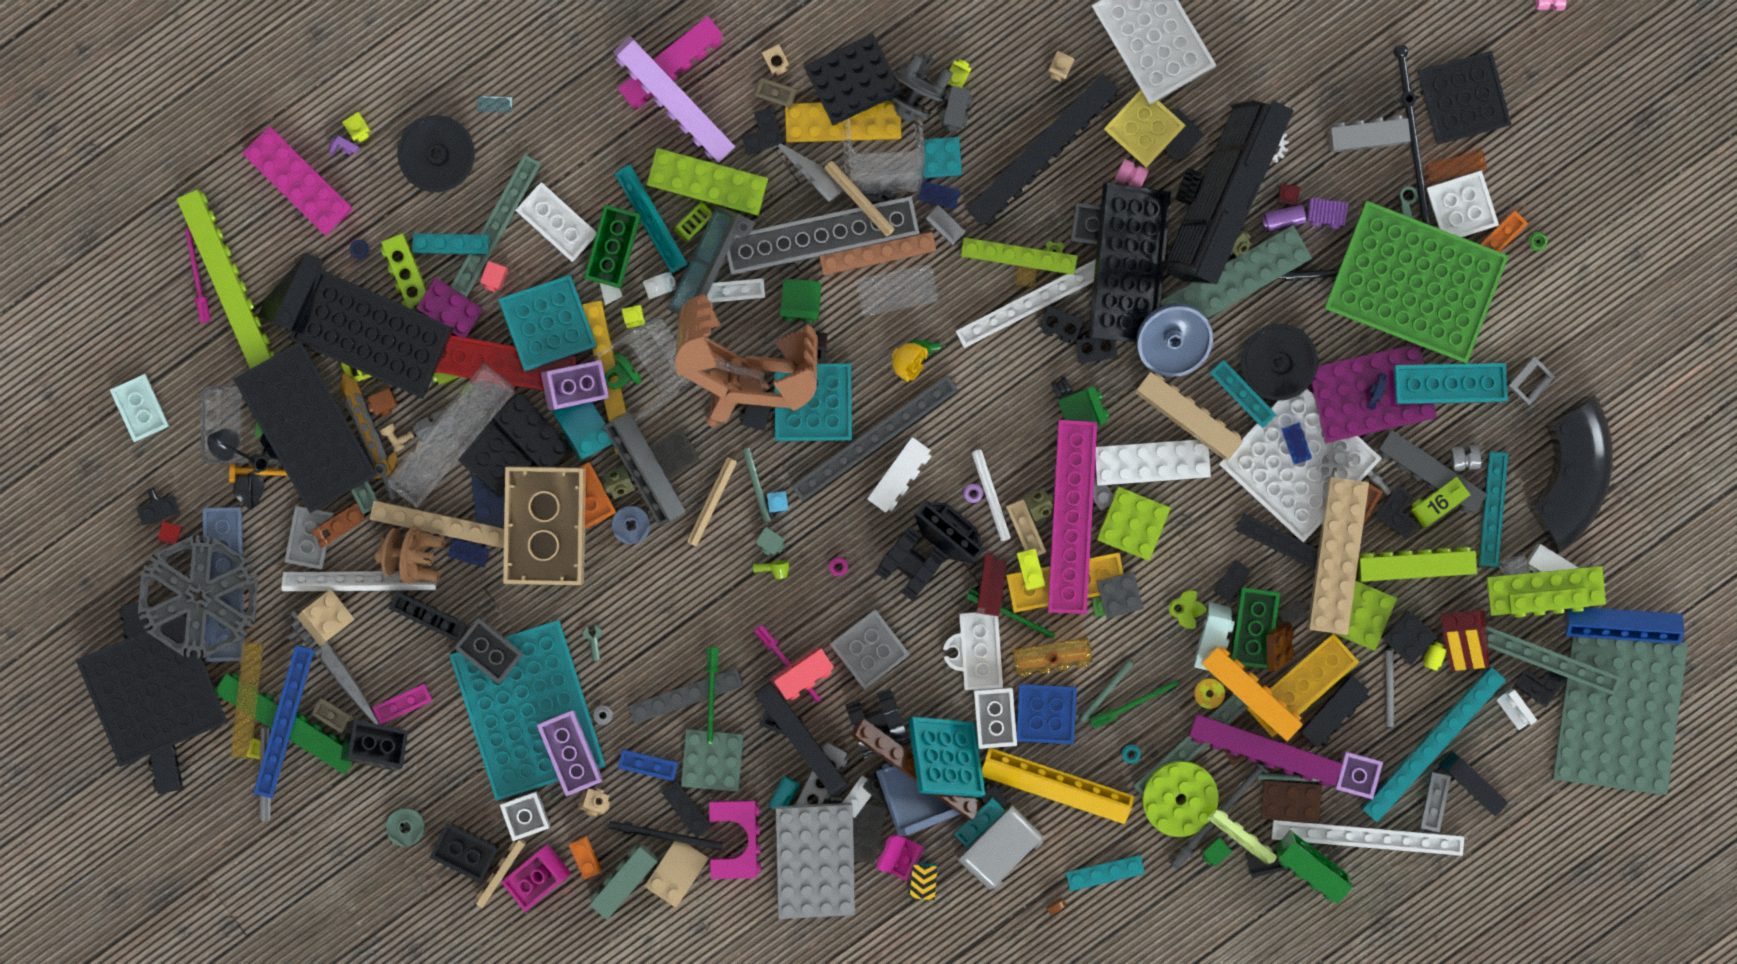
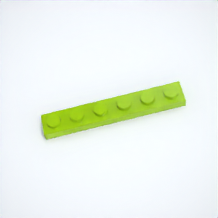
[961,237,1078,275]

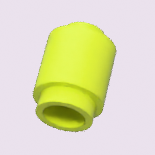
[1423,641,1447,671]

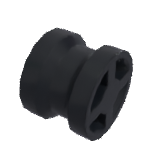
[1051,376,1073,400]

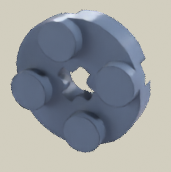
[612,506,650,544]

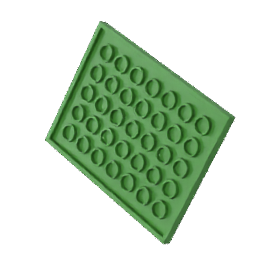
[1324,201,1509,364]

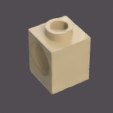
[762,44,789,76]

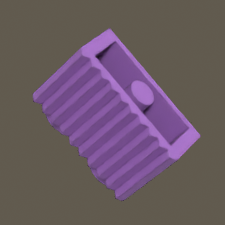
[1306,198,1348,230]

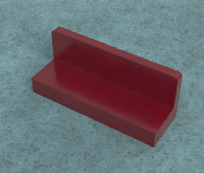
[976,553,1007,616]

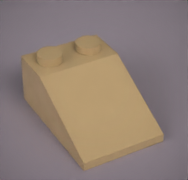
[644,841,709,908]

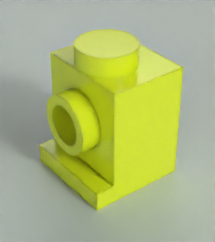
[622,305,646,328]

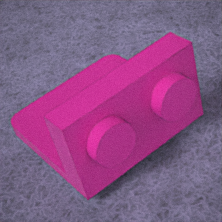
[876,834,925,882]

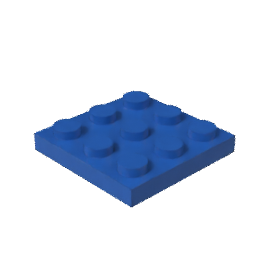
[1017,684,1077,744]

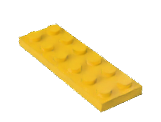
[785,100,901,143]
[1006,552,1124,613]
[1247,633,1359,738]

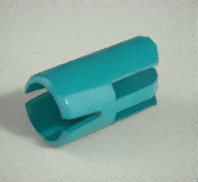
[769,776,800,810]

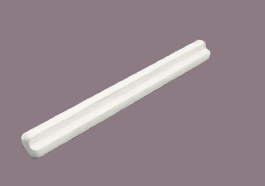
[972,449,1011,541]

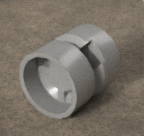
[1450,444,1481,472]

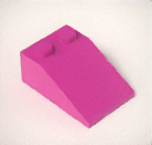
[501,844,572,912]

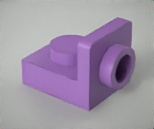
[328,136,360,155]

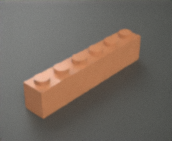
[819,232,936,276]

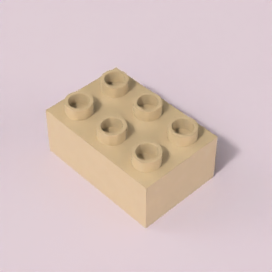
[503,466,586,585]

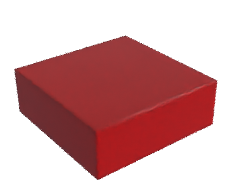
[157,521,182,545]

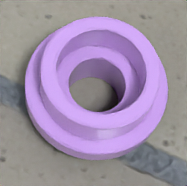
[964,484,983,503]

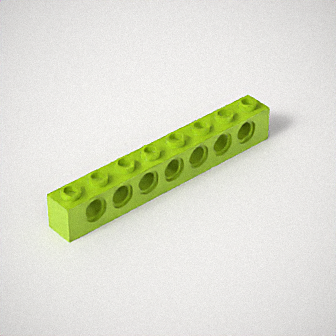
[380,233,460,385]

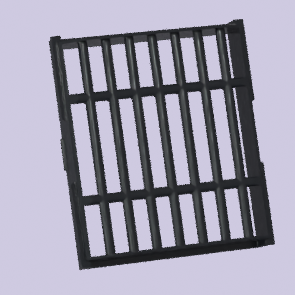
[1159,100,1294,285]

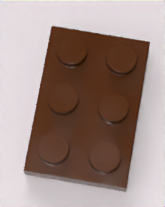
[1261,780,1322,823]

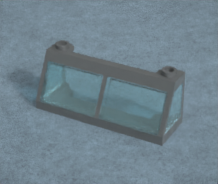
[667,205,756,315]

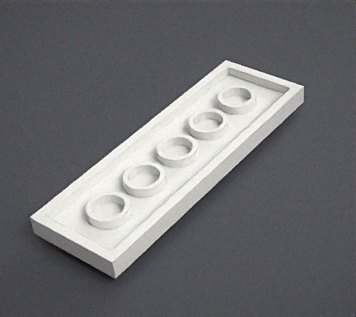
[1095,440,1211,485]

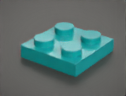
[921,137,962,178]

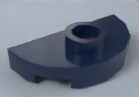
[1366,372,1387,410]

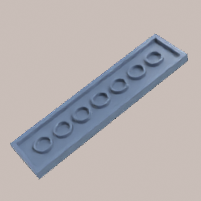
[203,507,245,662]

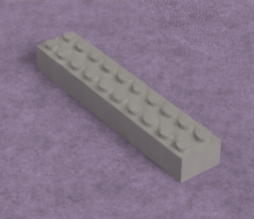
[727,196,920,275]

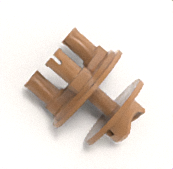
[375,526,446,584]

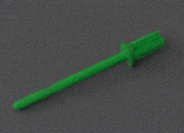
[966,588,1056,639]
[704,647,720,744]
[1089,680,1179,729]

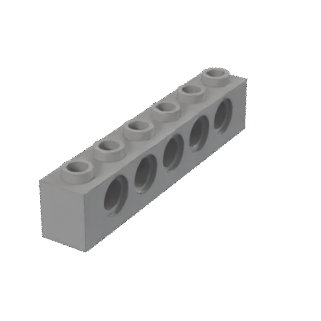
[775,742,849,846]

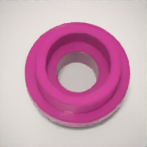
[829,557,848,576]

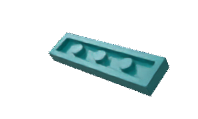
[412,233,489,255]
[1210,360,1277,428]
[1066,855,1145,891]

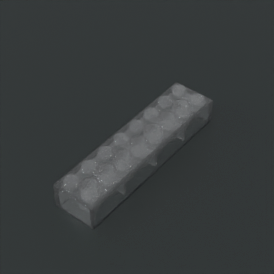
[387,363,515,508]

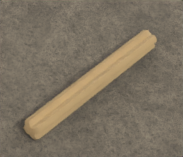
[824,161,894,236]
[687,457,737,546]

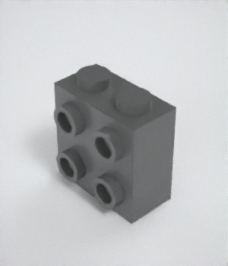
[940,86,973,133]

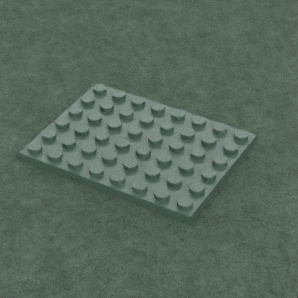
[1552,636,1688,795]

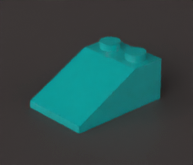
[552,402,613,462]

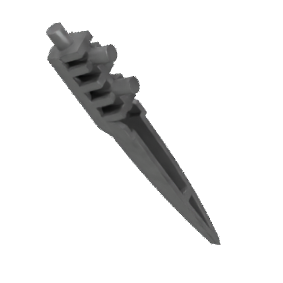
[287,610,380,725]

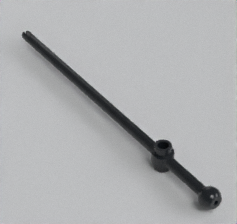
[1393,45,1431,225]

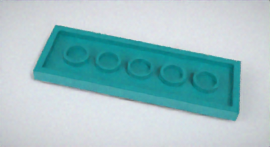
[1393,363,1508,404]

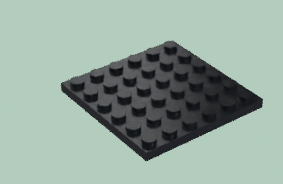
[76,616,228,767]

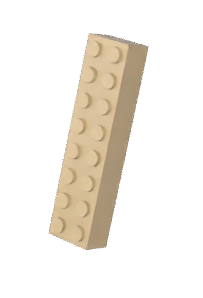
[1307,477,1369,635]

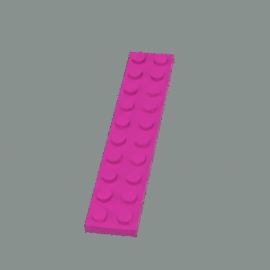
[1048,420,1097,614]

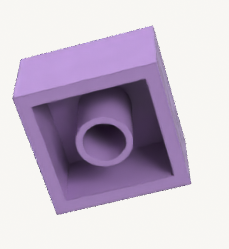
[1333,750,1383,799]

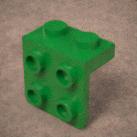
[780,279,821,323]
[1058,386,1110,426]

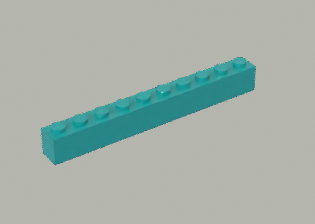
[1360,667,1506,822]

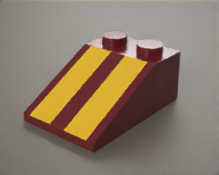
[1441,610,1490,671]

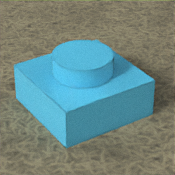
[767,491,788,513]

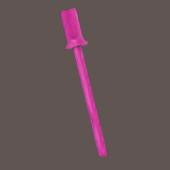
[185,227,211,323]
[754,624,821,703]

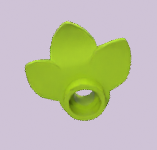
[1169,590,1207,629]

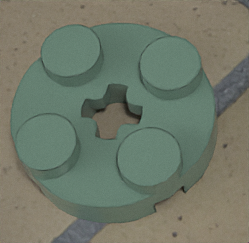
[386,808,425,847]

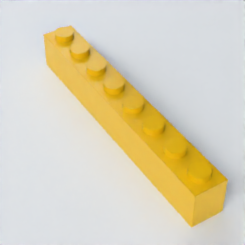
[981,748,1134,824]

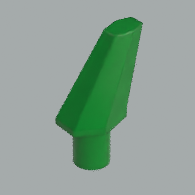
[911,340,941,355]

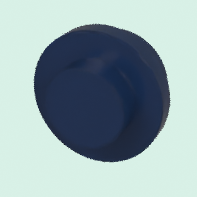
[350,240,369,259]

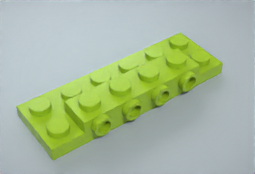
[1486,566,1606,617]

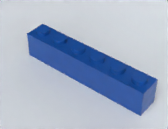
[1565,607,1684,644]

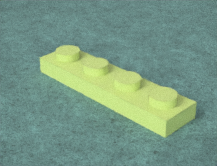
[1207,810,1277,865]

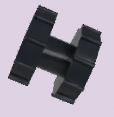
[874,526,948,601]
[845,688,910,758]

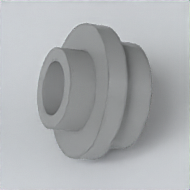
[593,705,613,725]

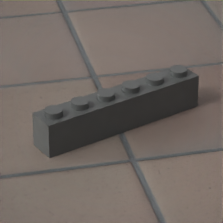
[603,411,685,526]
[1377,430,1487,514]

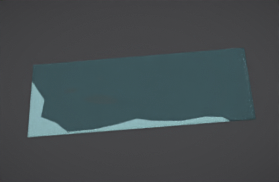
[477,96,512,113]

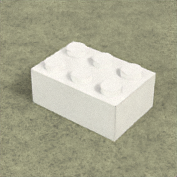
[974,687,1017,749]

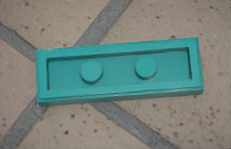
[954,798,1006,847]

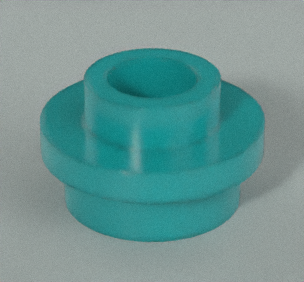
[1122,744,1141,764]

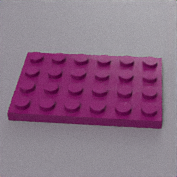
[1311,344,1437,443]

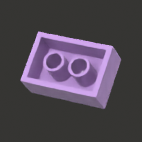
[540,360,609,410]

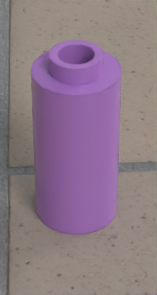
[1262,204,1306,232]

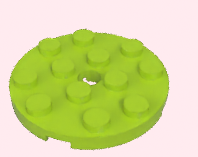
[1142,760,1219,837]

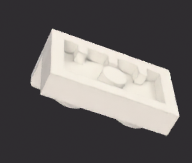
[1497,688,1537,730]

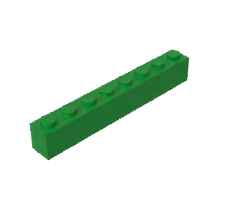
[215,672,353,775]

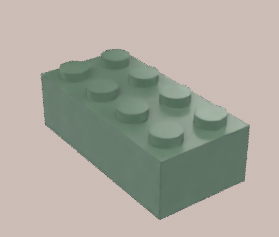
[590,843,659,920]

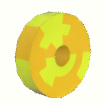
[1194,678,1225,709]

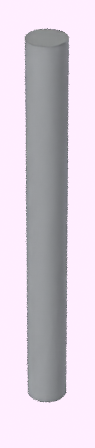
[1386,650,1394,727]

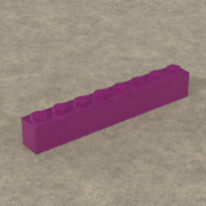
[1188,713,1343,787]

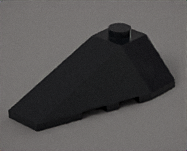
[258,253,324,331]

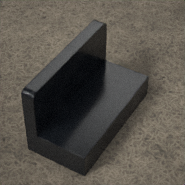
[1246,850,1289,877]

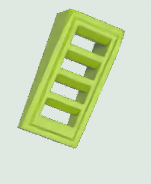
[673,201,713,243]

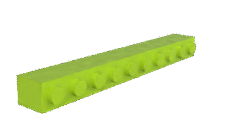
[177,189,275,369]

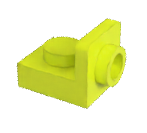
[948,59,971,88]
[342,112,371,142]

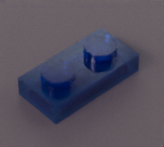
[918,181,960,209]
[1281,422,1312,465]
[448,538,490,568]

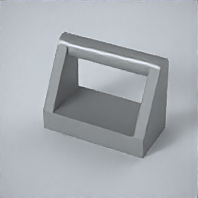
[1507,357,1555,406]

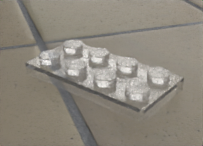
[856,264,939,317]

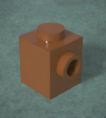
[367,388,399,417]

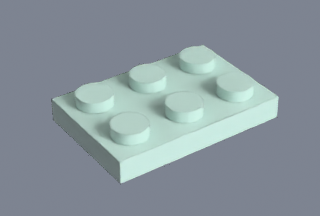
[110,374,170,442]

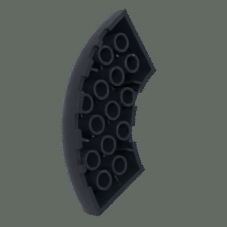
[1527,395,1613,554]

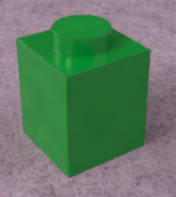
[1201,836,1233,867]

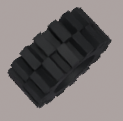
[1175,168,1202,205]

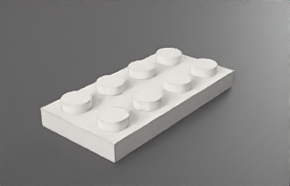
[515,182,597,262]

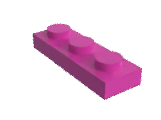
[372,683,433,725]

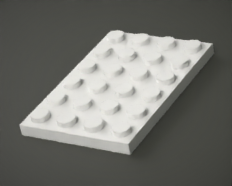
[1092,0,1217,105]

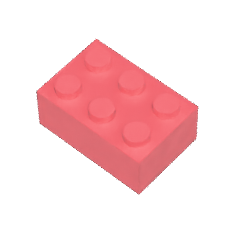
[769,647,834,701]

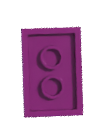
[415,277,483,338]

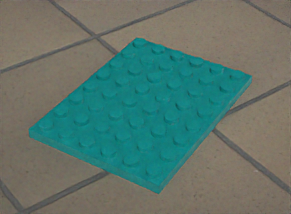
[449,620,606,801]

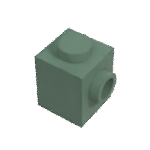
[755,527,786,556]

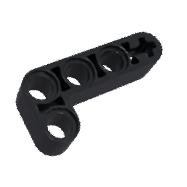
[1438,750,1508,817]

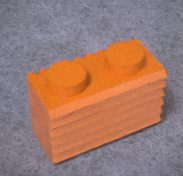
[569,836,602,880]

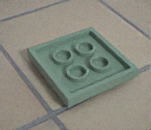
[681,729,744,792]

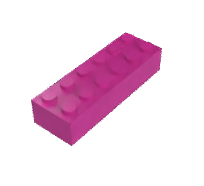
[617,16,724,109]
[242,126,354,236]

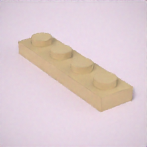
[476,839,526,908]

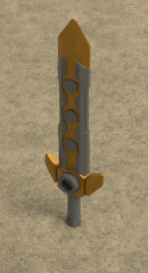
[340,373,398,500]

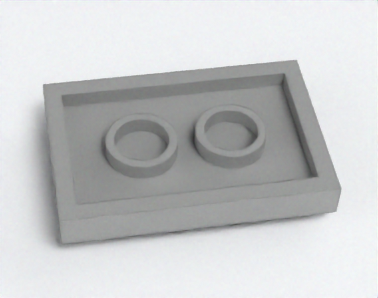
[285,506,334,570]

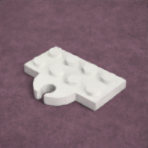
[943,612,1003,690]

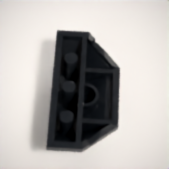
[914,501,985,564]

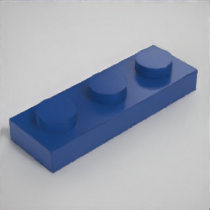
[618,749,678,781]

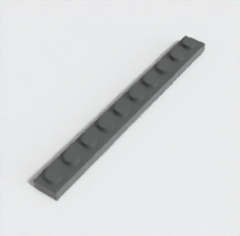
[791,375,959,502]

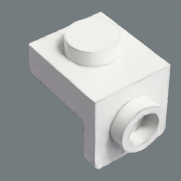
[643,272,677,299]

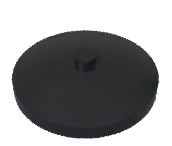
[397,115,475,193]
[1241,324,1318,401]

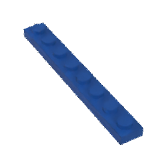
[253,645,315,799]

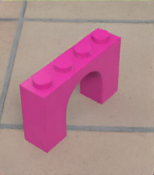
[709,800,761,879]

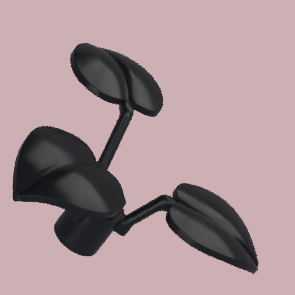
[207,429,278,510]

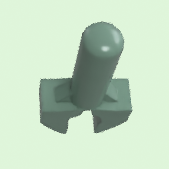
[583,624,603,661]

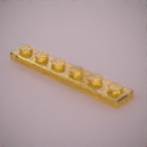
[231,642,263,759]

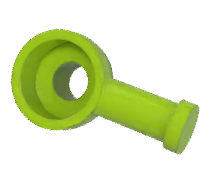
[753,560,789,579]

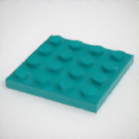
[498,275,597,372]
[774,363,852,441]
[908,717,985,797]

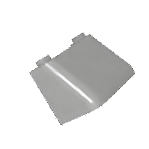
[957,803,1044,890]

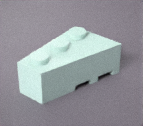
[1194,602,1234,671]

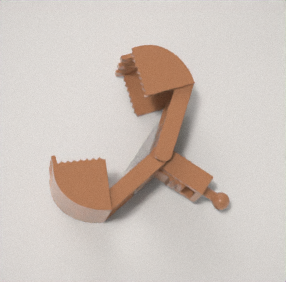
[675,294,818,427]

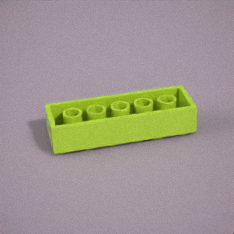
[647,148,769,217]
[1357,547,1477,582]

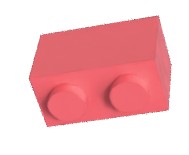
[480,261,509,293]

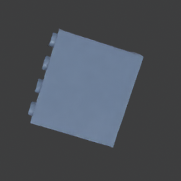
[876,762,960,837]

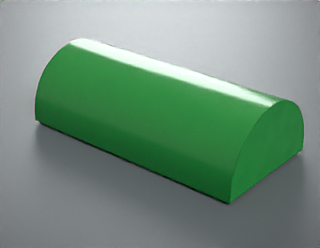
[584,204,642,289]

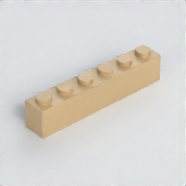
[1136,372,1243,462]

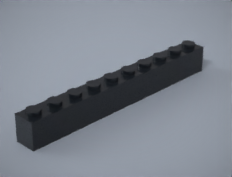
[966,73,1119,227]
[119,602,184,794]

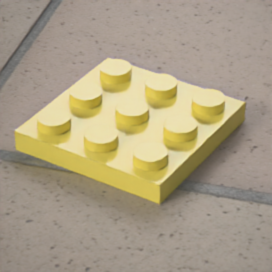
[1104,90,1186,169]

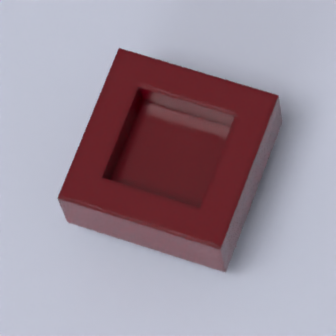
[1278,184,1300,206]

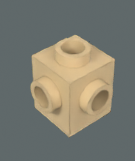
[578,788,610,817]

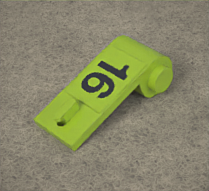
[1410,477,1471,528]

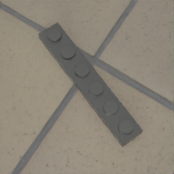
[628,668,743,724]

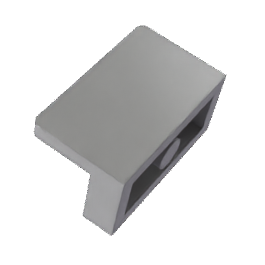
[925,205,966,246]

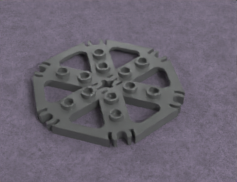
[138,535,258,659]

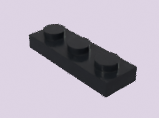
[662,781,712,838]

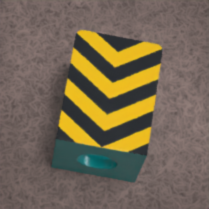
[909,863,937,900]

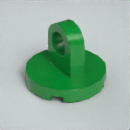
[605,352,642,390]

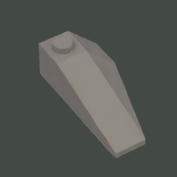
[778,143,844,204]

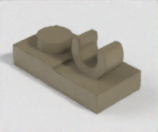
[754,78,797,108]
[311,698,353,734]

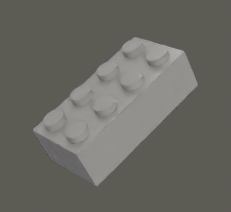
[1327,116,1411,153]

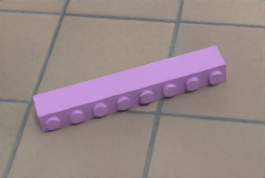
[613,36,735,162]

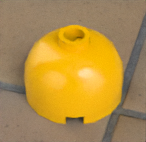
[892,343,928,382]

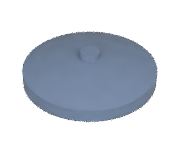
[1136,303,1213,377]

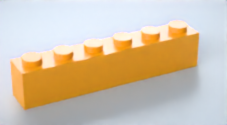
[1201,646,1303,741]

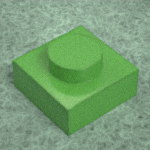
[1092,596,1105,617]

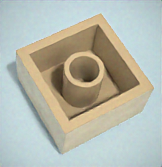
[296,589,355,647]

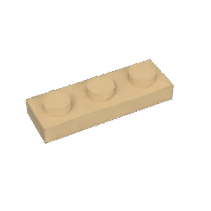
[1006,499,1046,556]

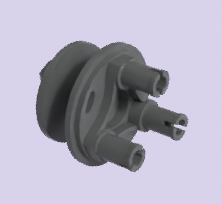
[891,53,953,121]

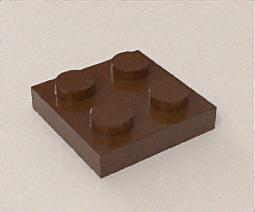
[1267,622,1294,671]

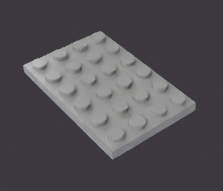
[775,803,855,919]

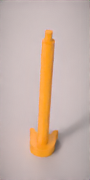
[229,463,288,483]

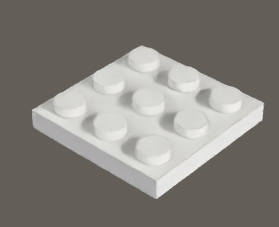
[1426,170,1499,237]

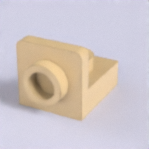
[1048,51,1075,81]

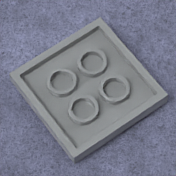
[830,609,910,690]

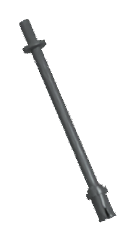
[1169,761,1268,870]

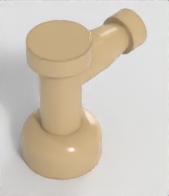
[380,423,414,453]

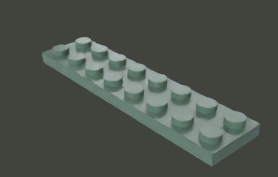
[1160,225,1312,318]

